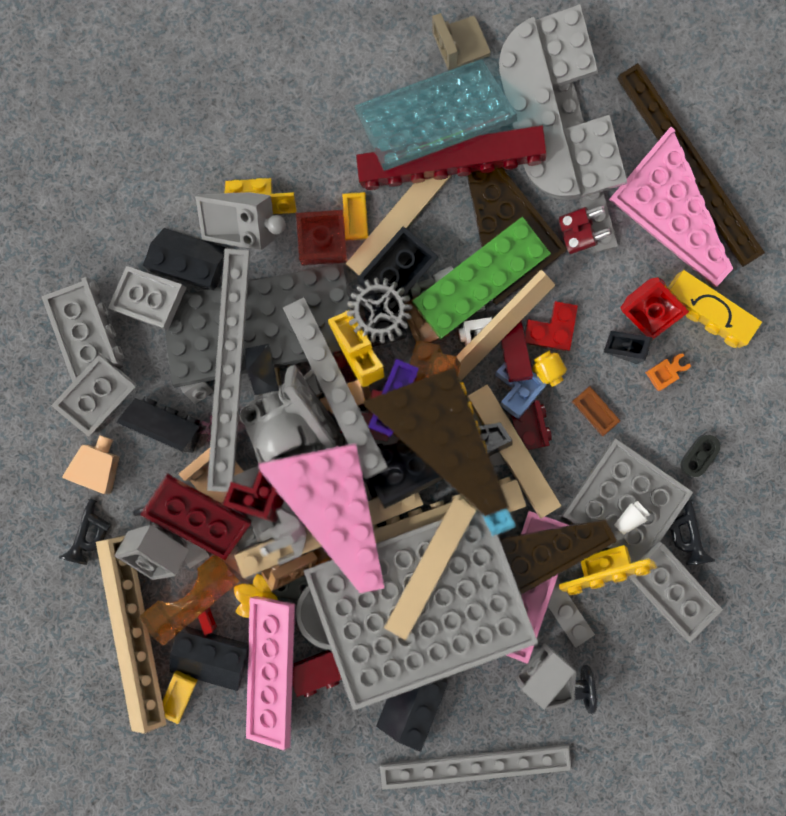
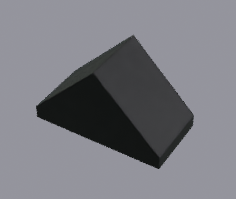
[603,331,653,364]

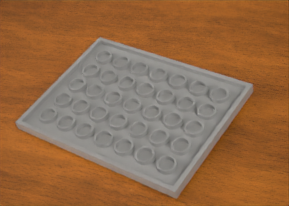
[304,507,538,711]

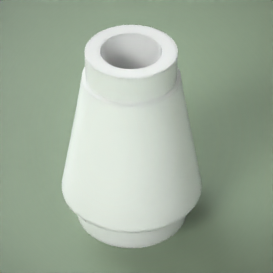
[614,501,650,535]

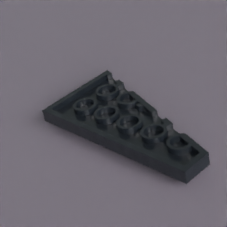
[368,422,512,509]

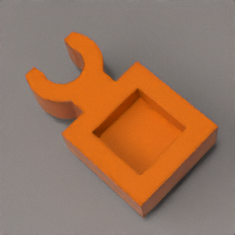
[645,353,691,391]

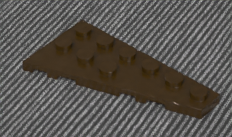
[499,519,617,595]

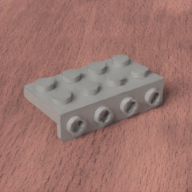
[42,277,124,382]

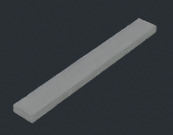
[380,744,572,790]

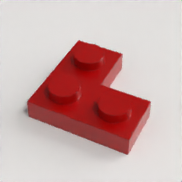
[525,301,578,352]

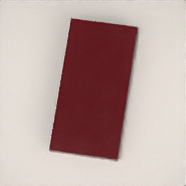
[141,473,251,560]

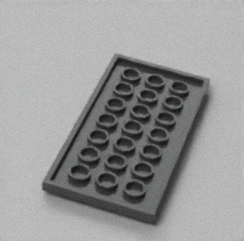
[165,263,352,388]

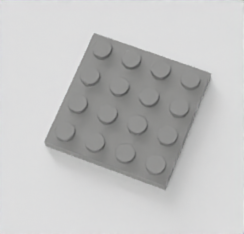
[562,438,693,563]

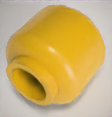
[532,350,567,387]

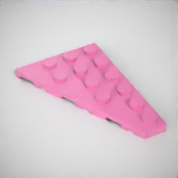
[609,127,733,287]
[259,444,384,593]

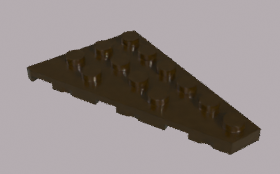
[467,167,567,306]
[363,368,509,517]

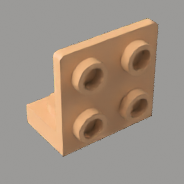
[179,448,244,503]

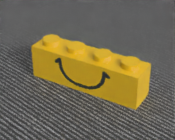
[668,270,762,348]

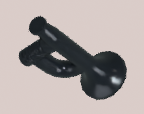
[59,499,112,565]
[669,500,715,566]

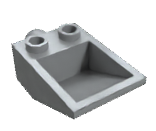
[195,192,286,250]

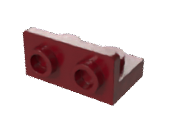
[510,400,552,450]

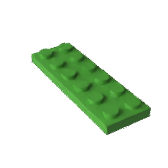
[412,217,551,339]

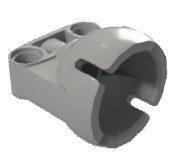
[239,384,325,463]

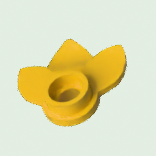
[234,574,278,618]

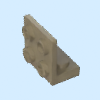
[432,13,491,71]

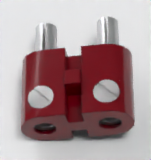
[559,206,611,255]

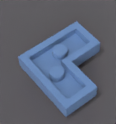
[495,362,547,420]

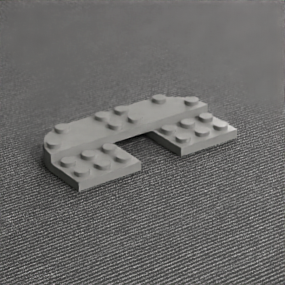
[499,4,627,200]

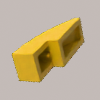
[328,310,384,387]

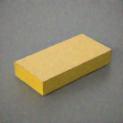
[342,192,369,241]
[162,670,198,724]

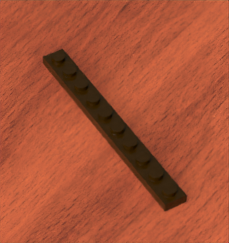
[617,63,765,267]

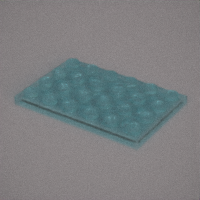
[354,59,517,171]

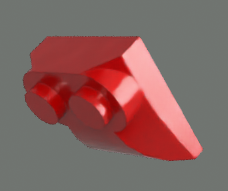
[620,277,689,339]

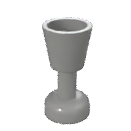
[410,266,453,299]

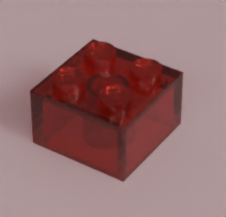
[296,210,348,266]

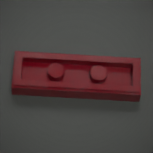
[501,321,533,382]

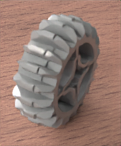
[347,278,412,343]

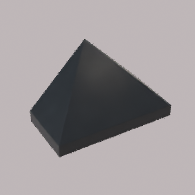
[245,344,279,395]

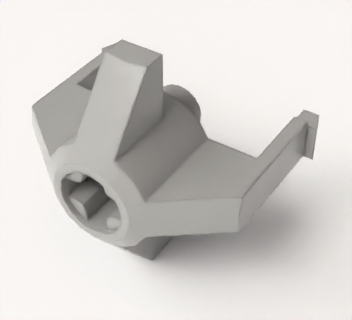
[259,507,307,565]

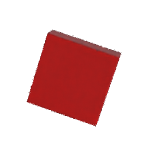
[196,606,217,635]

